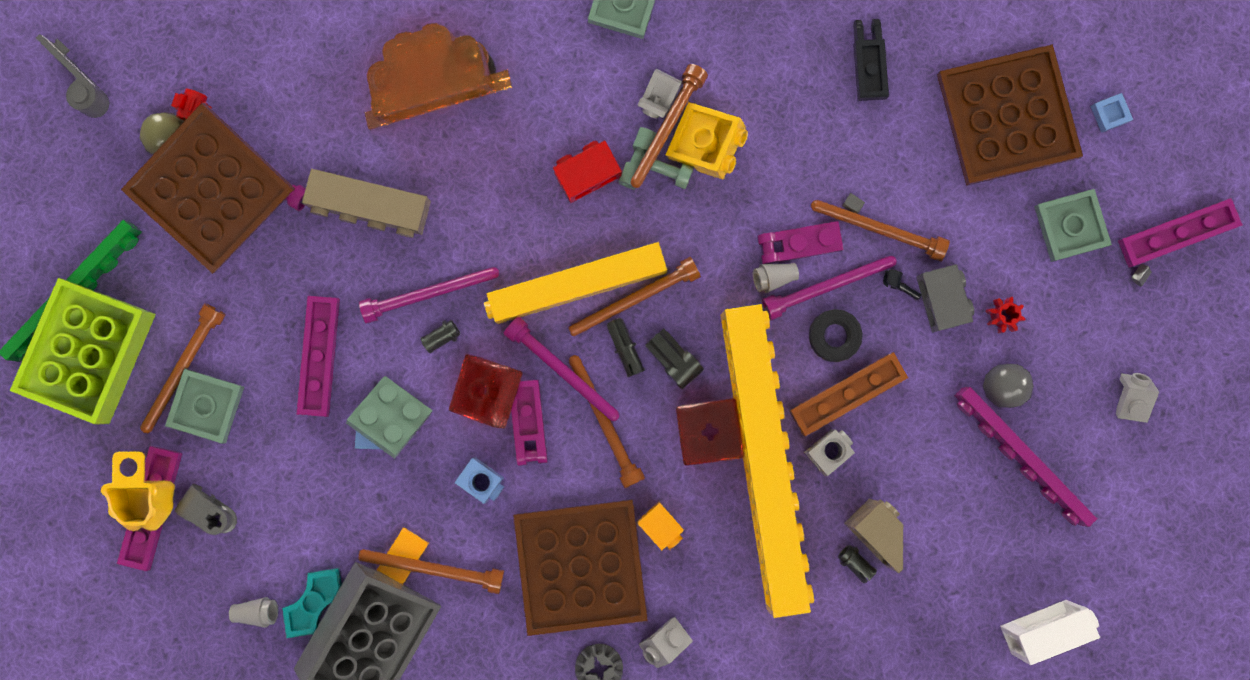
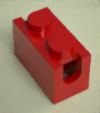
[553,140,622,203]

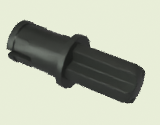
[607,318,645,378]

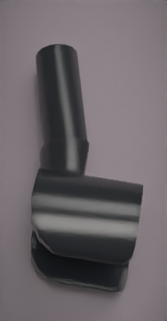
[883,269,922,300]

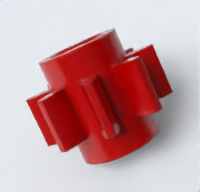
[171,88,212,121]
[985,297,1026,334]

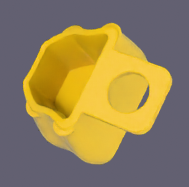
[101,451,175,531]

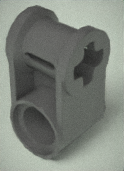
[175,484,237,535]

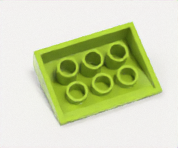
[10,278,156,424]

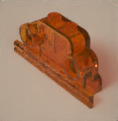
[364,23,512,130]

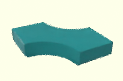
[282,568,342,638]

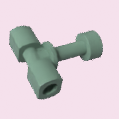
[619,127,694,190]

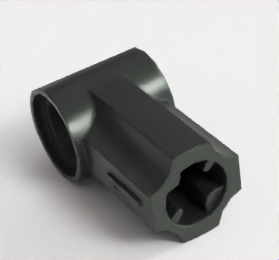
[645,329,704,390]

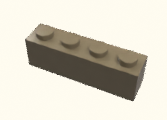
[302,168,431,238]

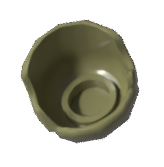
[140,112,184,155]

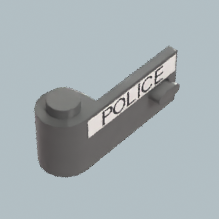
[36,34,110,118]

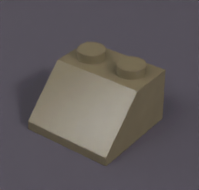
[844,498,903,573]

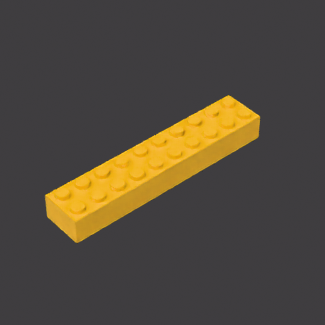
[720,304,814,618]

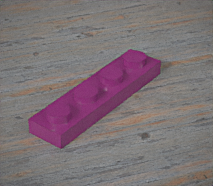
[1118,198,1243,268]
[296,296,340,417]
[117,446,183,571]

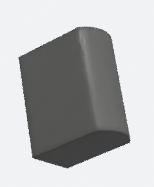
[842,193,865,214]
[1131,264,1152,287]

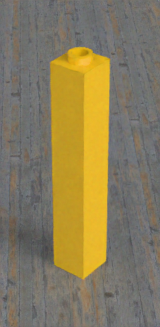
[484,242,667,324]

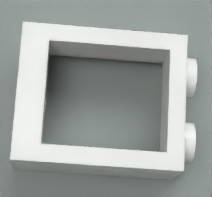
[1000,600,1100,665]

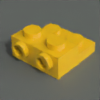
[665,102,748,180]

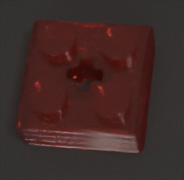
[449,354,523,429]
[676,398,744,466]

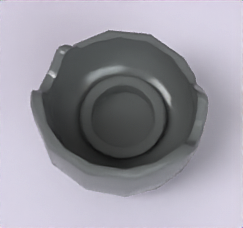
[983,364,1034,408]

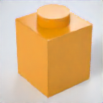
[637,502,684,551]

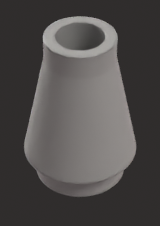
[753,263,799,293]
[229,597,278,628]

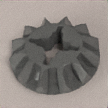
[575,644,623,680]

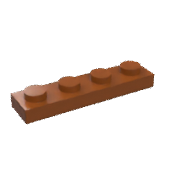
[789,352,908,436]

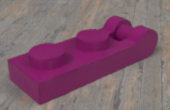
[757,221,844,264]
[509,380,548,466]

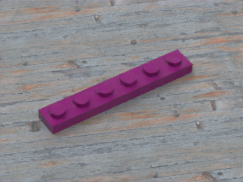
[954,387,1097,527]

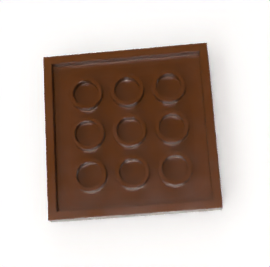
[937,44,1083,186]
[121,103,295,274]
[513,499,648,636]

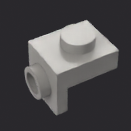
[637,69,683,119]
[1116,373,1159,423]
[639,617,693,668]

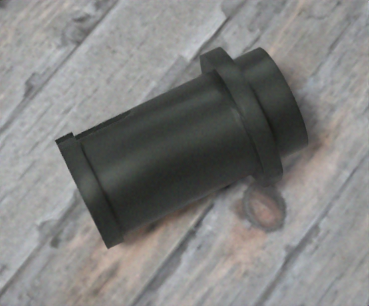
[420,320,461,354]
[838,545,877,584]

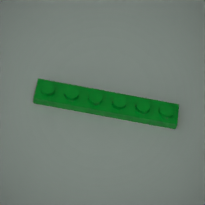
[0,220,142,362]

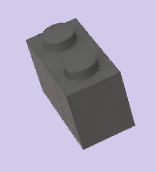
[916,264,974,333]

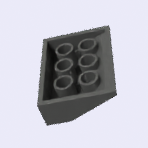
[294,562,441,680]

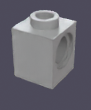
[804,429,855,476]

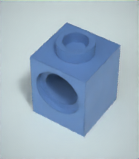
[455,457,504,504]

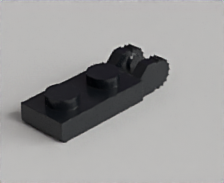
[853,19,889,101]

